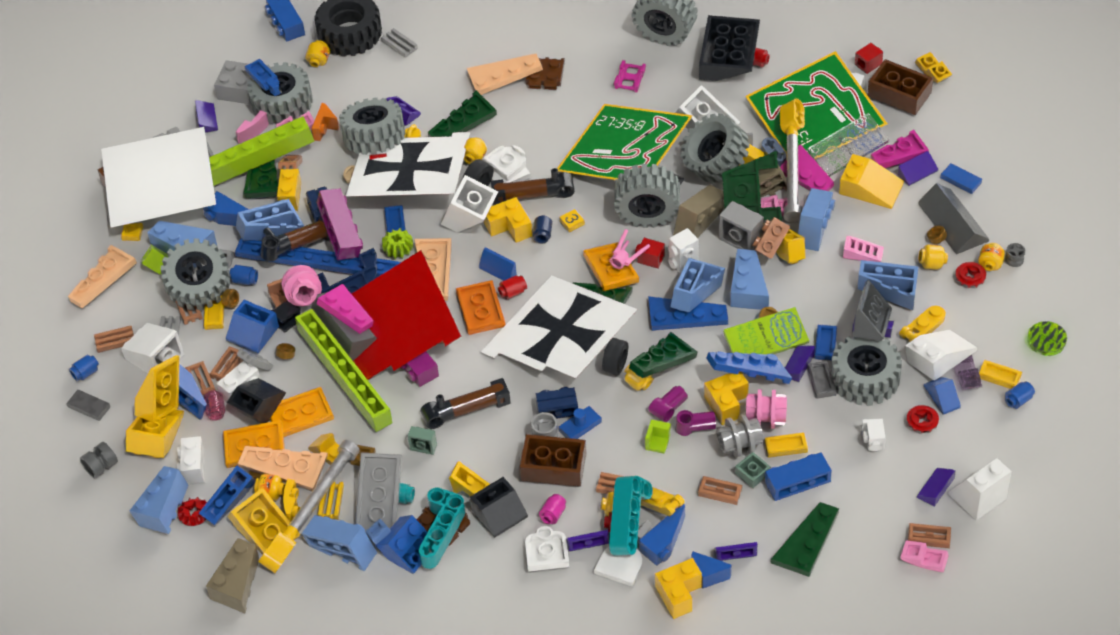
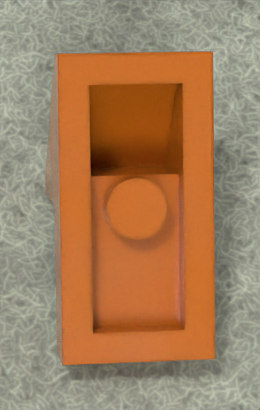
[311,103,339,141]

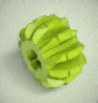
[382,228,413,259]

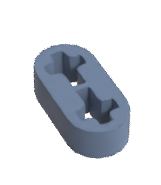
[761,137,787,166]

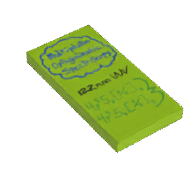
[723,307,810,355]

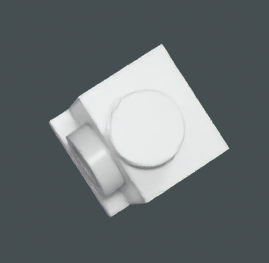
[862,419,886,451]

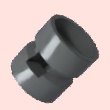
[80,441,118,478]

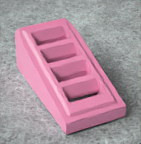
[843,236,884,262]

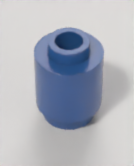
[230,265,258,286]
[69,354,99,381]
[1005,381,1035,409]

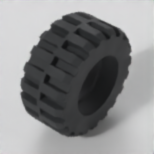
[314,0,382,56]

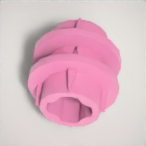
[281,265,322,307]
[746,389,787,429]

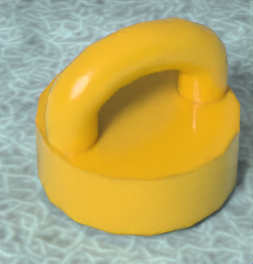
[404,124,421,138]

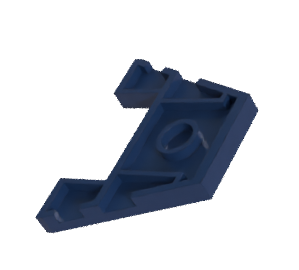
[318,248,377,294]

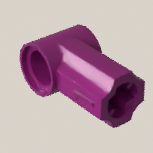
[648,386,688,422]
[676,410,716,436]

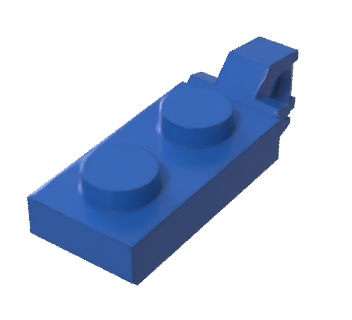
[244,59,281,96]

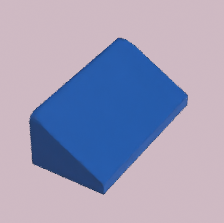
[479,247,517,281]

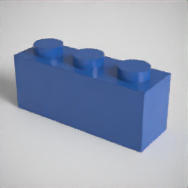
[264,0,305,42]
[765,452,832,501]

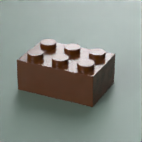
[867,59,933,115]
[520,434,587,487]

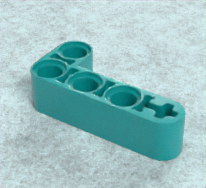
[609,476,653,556]
[419,487,466,569]

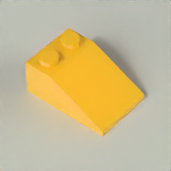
[839,154,904,209]
[134,355,179,422]
[126,410,184,458]
[227,487,300,555]

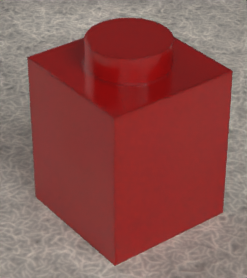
[855,43,883,74]
[635,237,665,269]

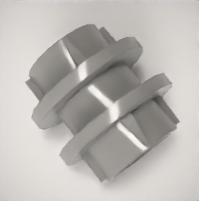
[717,414,763,457]

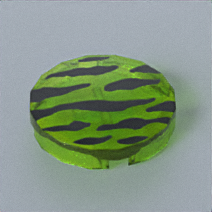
[1027,321,1067,356]

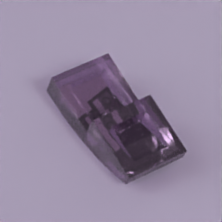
[954,355,982,390]

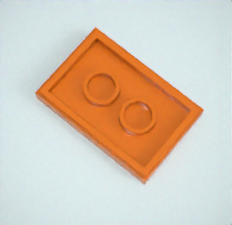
[456,280,506,335]

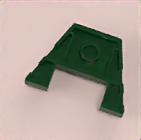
[722,151,782,221]

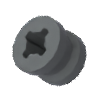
[1005,243,1025,267]

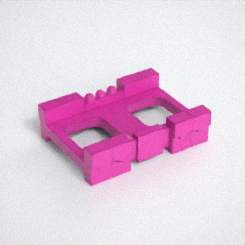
[614,60,646,93]

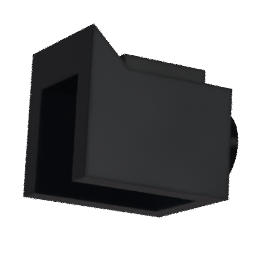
[271,300,301,333]

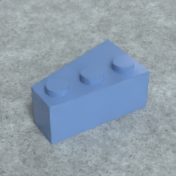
[798,188,835,251]
[236,199,304,240]
[147,221,217,269]
[731,249,769,310]
[671,258,725,312]
[858,260,918,310]
[129,466,189,534]
[302,515,377,571]

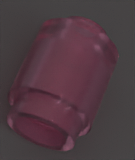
[204,390,225,421]

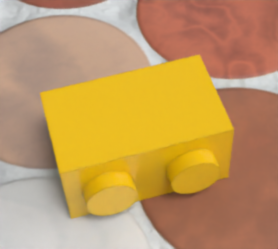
[277,169,302,211]

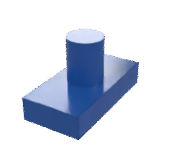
[558,406,602,439]

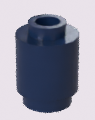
[532,215,553,244]

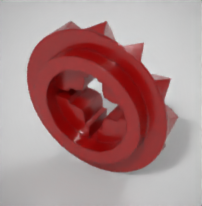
[955,262,986,288]
[907,405,939,433]
[177,497,207,526]

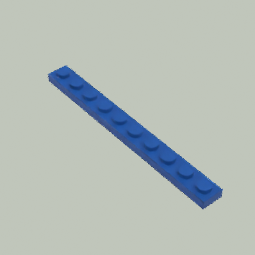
[235,238,401,277]

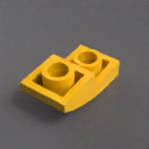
[915,52,952,83]
[283,479,300,522]

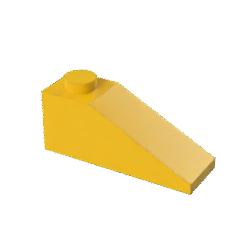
[763,224,806,264]

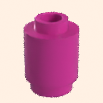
[539,494,566,524]

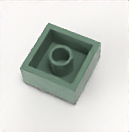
[408,426,437,455]
[735,452,771,488]

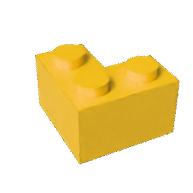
[484,197,533,243]
[704,371,749,425]
[655,558,702,619]

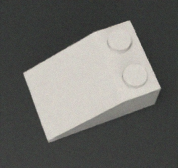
[675,85,740,130]
[905,330,977,381]

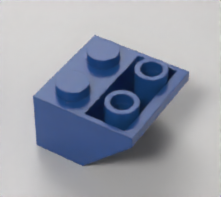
[226,300,279,354]
[376,515,432,574]

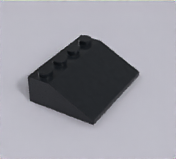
[699,15,760,81]

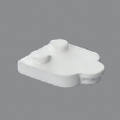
[525,526,570,572]

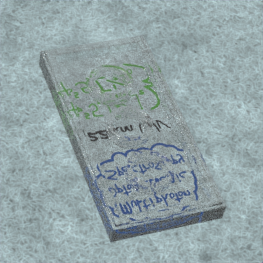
[808,113,889,177]

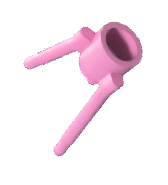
[610,229,650,269]

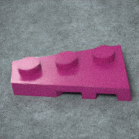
[871,130,929,168]
[780,144,834,191]
[317,284,373,334]

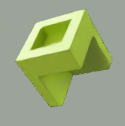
[141,244,168,275]
[645,419,671,454]

